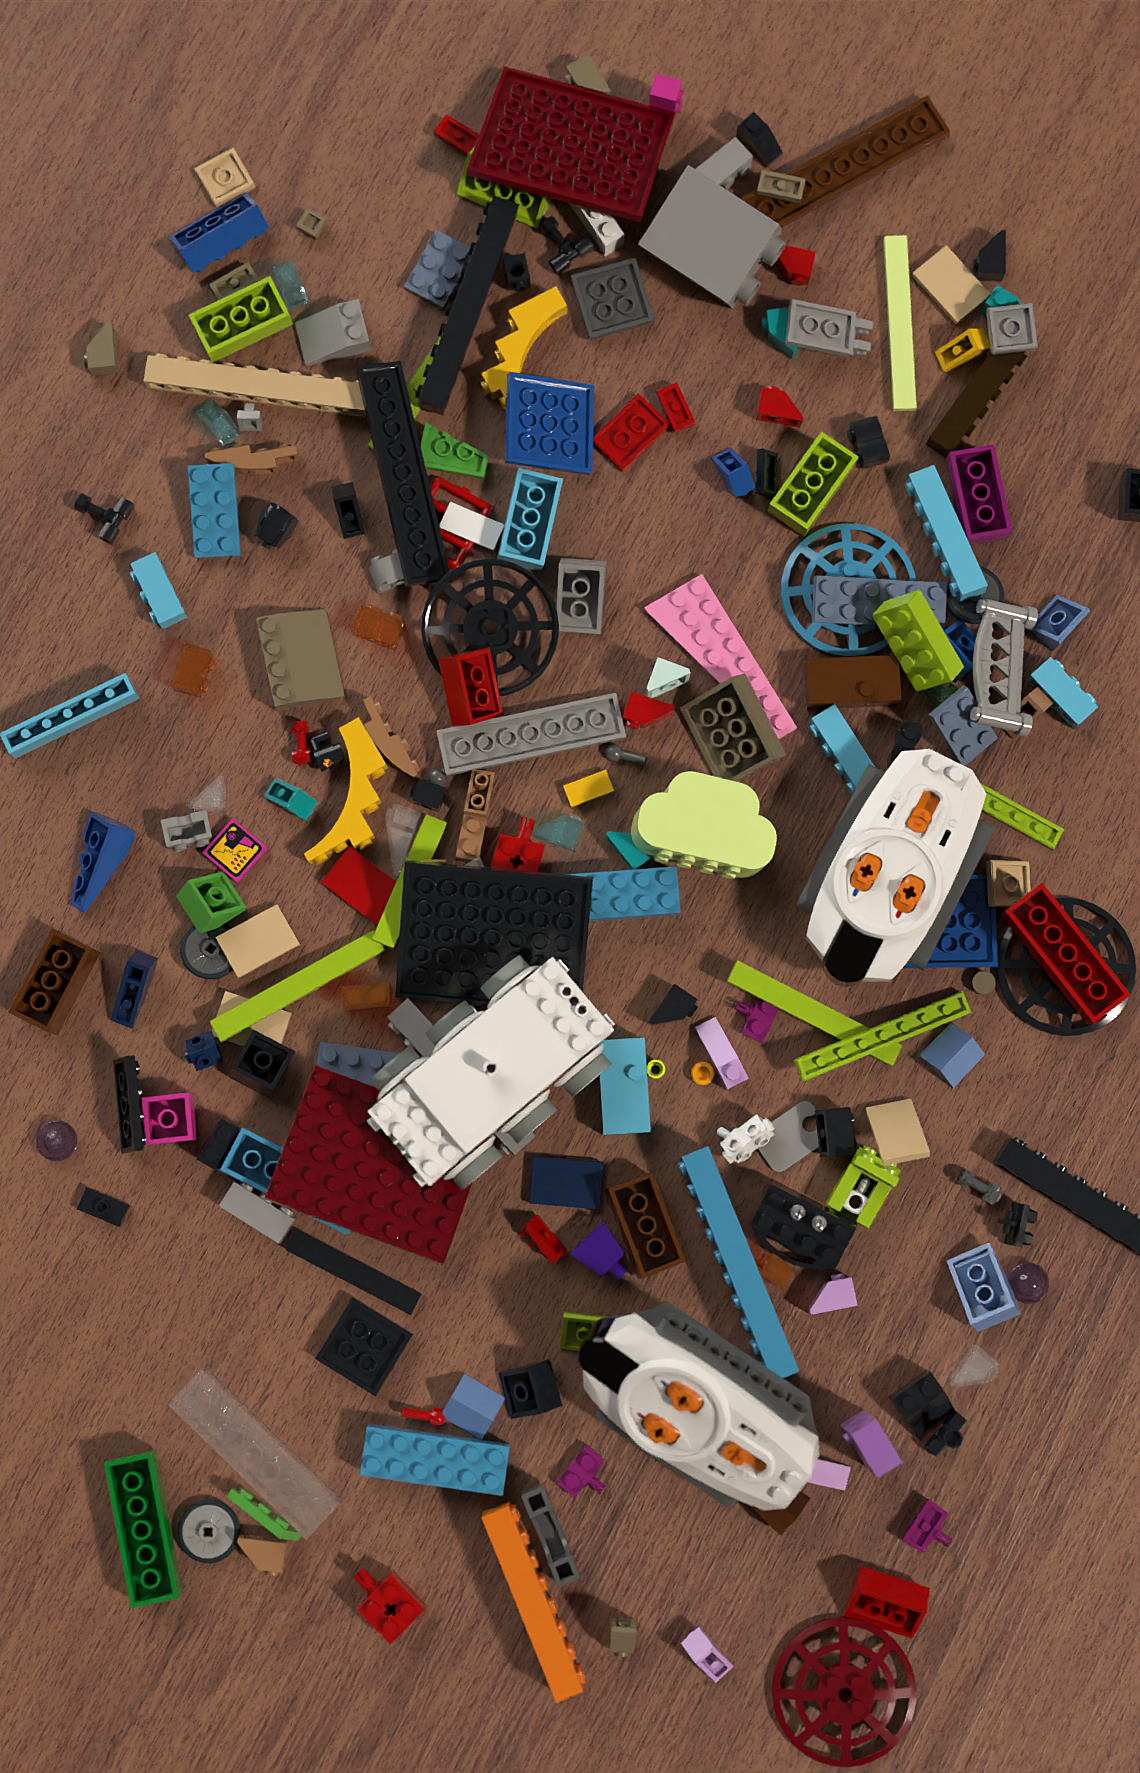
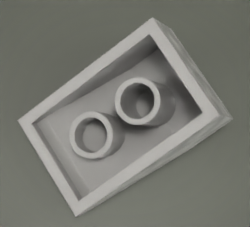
[295,299,371,366]
[557,558,607,634]

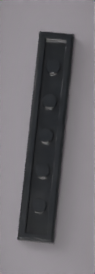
[285,1229,422,1315]

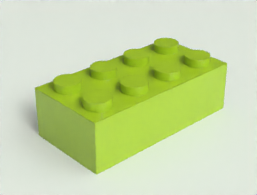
[189,276,293,363]
[767,431,859,537]
[872,589,964,692]

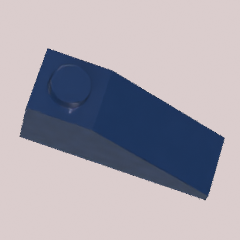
[111,950,158,1028]

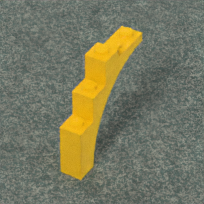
[480,286,567,410]
[304,717,388,865]

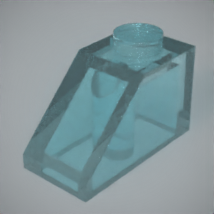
[194,398,241,446]
[532,814,585,852]

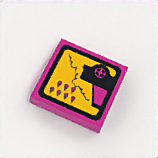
[202,818,268,883]

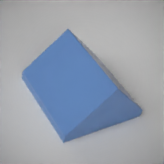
[1030,595,1090,651]
[919,1022,985,1088]
[442,1374,505,1440]

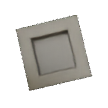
[296,207,327,240]

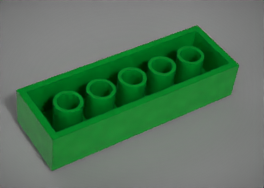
[104,1449,183,1608]

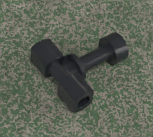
[539,216,594,275]
[74,493,135,545]
[924,1410,967,1457]

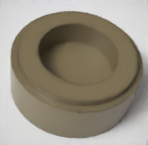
[971,971,995,995]

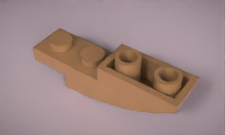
[204,444,300,475]
[363,696,420,780]
[456,769,495,862]

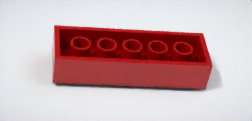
[1000,883,1131,1025]

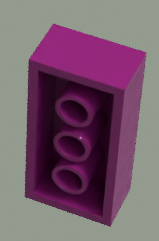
[945,444,1013,546]

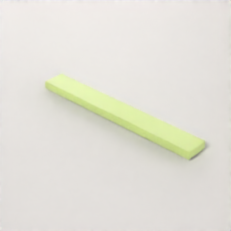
[884,235,917,411]

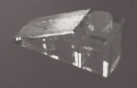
[384,803,421,879]

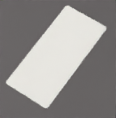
[439,502,504,550]

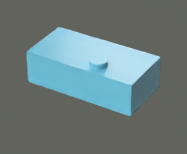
[497,468,563,572]
[598,1038,651,1135]

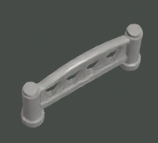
[970,598,1038,737]

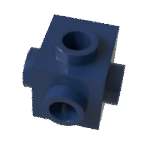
[184,1030,223,1071]

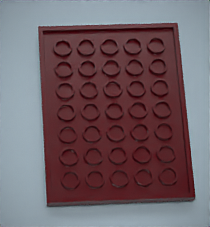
[466,66,675,222]
[264,1065,489,1265]

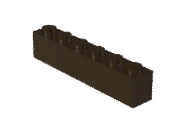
[926,351,1027,458]

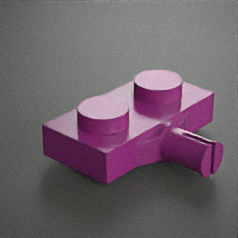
[734,998,779,1043]
[556,1445,606,1498]
[901,1498,952,1554]

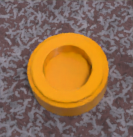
[691,1062,715,1085]

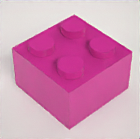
[142,1092,197,1145]

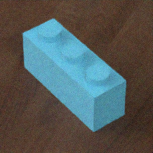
[130,552,188,629]
[1026,657,1098,729]

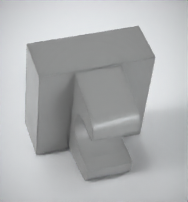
[237,403,263,431]

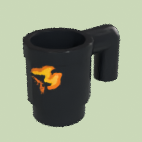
[309,731,346,772]

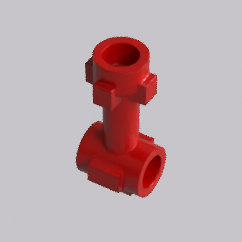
[291,721,313,766]

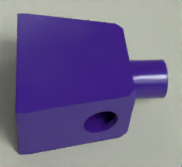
[570,1222,627,1280]

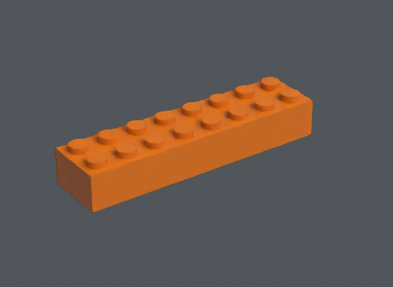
[481,1500,586,1703]

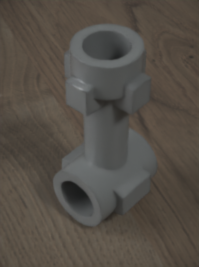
[958,1170,1003,1205]

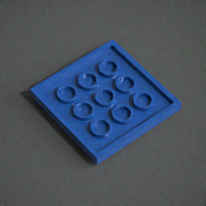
[505,372,594,475]
[903,874,998,969]

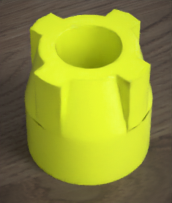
[647,1060,665,1079]

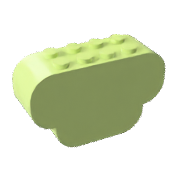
[631,771,777,879]

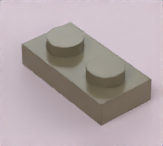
[757,170,806,203]
[209,262,259,300]

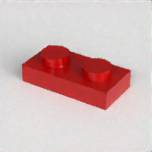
[434,114,479,156]
[656,382,696,434]

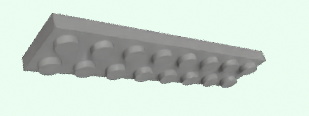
[436,693,626,776]

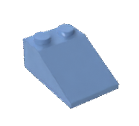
[946,1242,1022,1332]

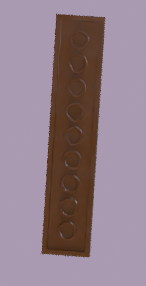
[740,95,950,228]

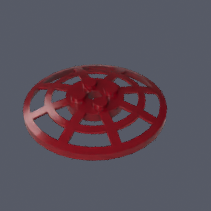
[771,1617,916,1767]

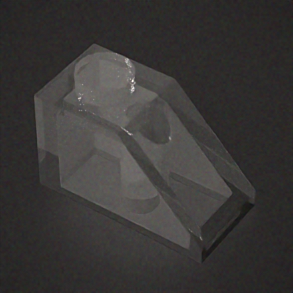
[946,1344,1001,1387]

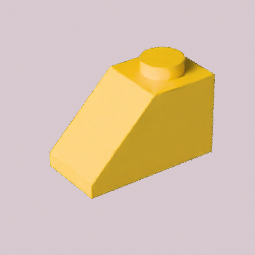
[935,328,991,372]

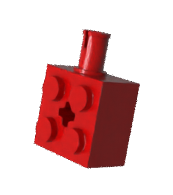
[491,817,545,872]
[353,1567,427,1645]

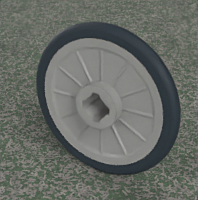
[178,1499,240,1563]

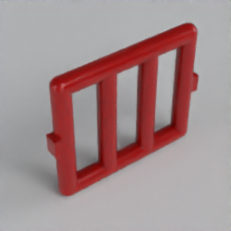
[430,476,494,570]

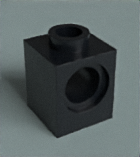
[503,253,531,292]
[410,779,447,813]

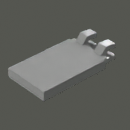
[785,299,873,357]

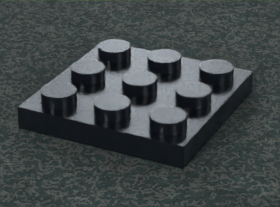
[315,1297,413,1397]

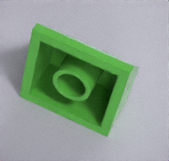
[176,871,247,934]

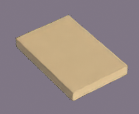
[912,245,991,324]
[215,905,300,979]
[212,991,292,1046]
[866,1099,930,1166]

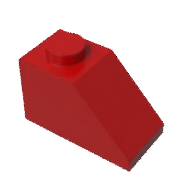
[775,245,816,286]
[756,386,803,428]
[622,691,675,730]

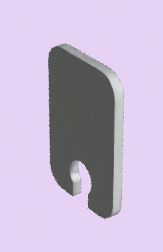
[758,1101,819,1172]

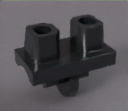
[997,1202,1038,1247]

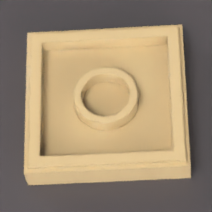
[194,148,256,208]
[986,860,1031,908]

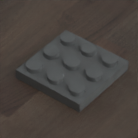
[571,258,654,341]

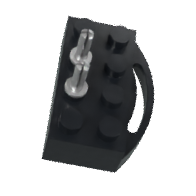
[750,1179,857,1269]

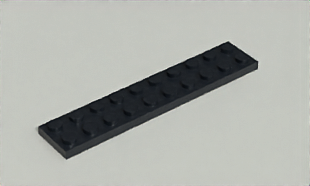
[355,361,450,587]

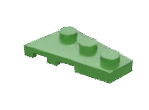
[421,422,488,479]
[227,1488,303,1541]

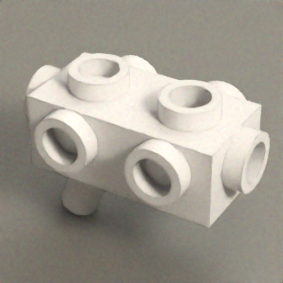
[717,1114,775,1164]

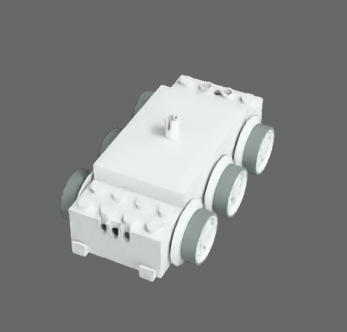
[367,955,615,1190]

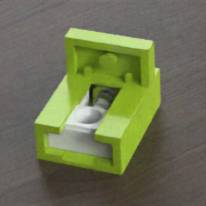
[825,1145,901,1228]

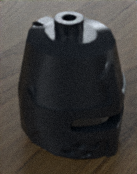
[255,501,299,549]

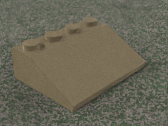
[256,609,345,712]
[680,674,786,782]

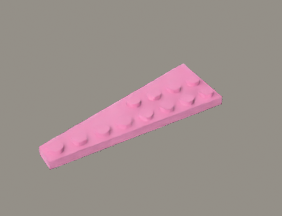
[644,574,797,739]

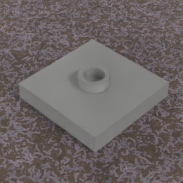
[986,303,1038,355]

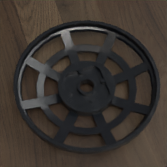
[421,559,559,696]
[996,897,1136,1036]

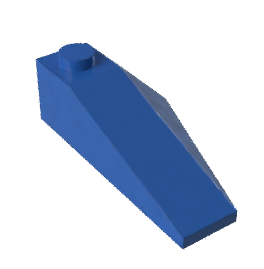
[71,811,136,913]

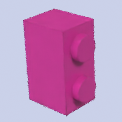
[649,74,684,114]

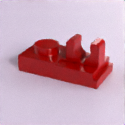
[520,1214,568,1264]

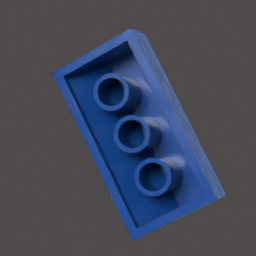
[169,192,270,273]

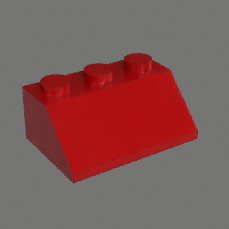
[438,647,504,727]
[844,1566,930,1639]

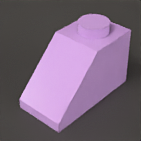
[808,1273,858,1315]
[681,1627,734,1683]

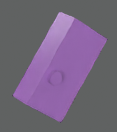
[840,1410,903,1478]

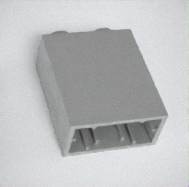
[638,165,786,309]

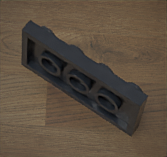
[113,1055,146,1154]

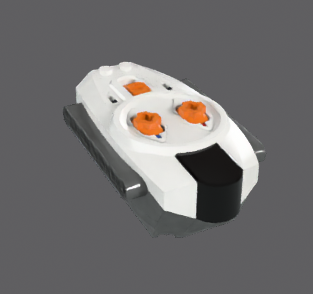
[796,749,996,987]
[578,1301,819,1510]

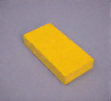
[563,770,614,808]

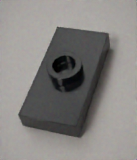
[756,448,778,499]
[77,1187,131,1227]

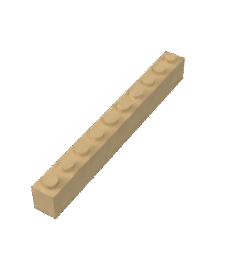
[144,354,366,417]

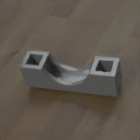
[521,1483,580,1587]

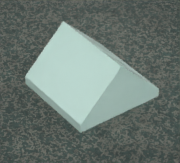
[645,657,691,698]

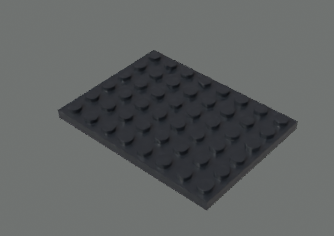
[395,860,593,1006]

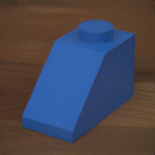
[711,448,755,498]

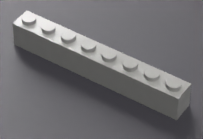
[387,998,535,1155]

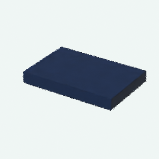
[529,1156,604,1210]

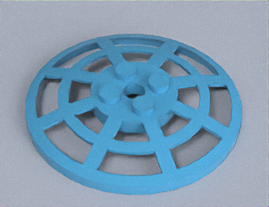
[781,523,916,657]

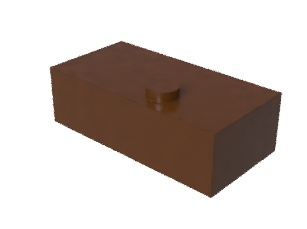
[804,655,901,709]
[9,929,100,1036]
[604,1172,686,1279]

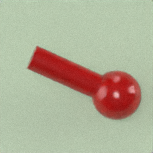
[401,1407,446,1427]

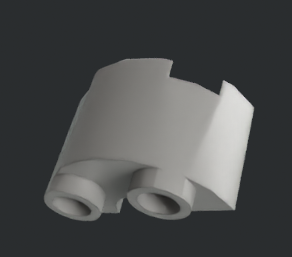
[369,549,405,594]
[161,810,212,852]

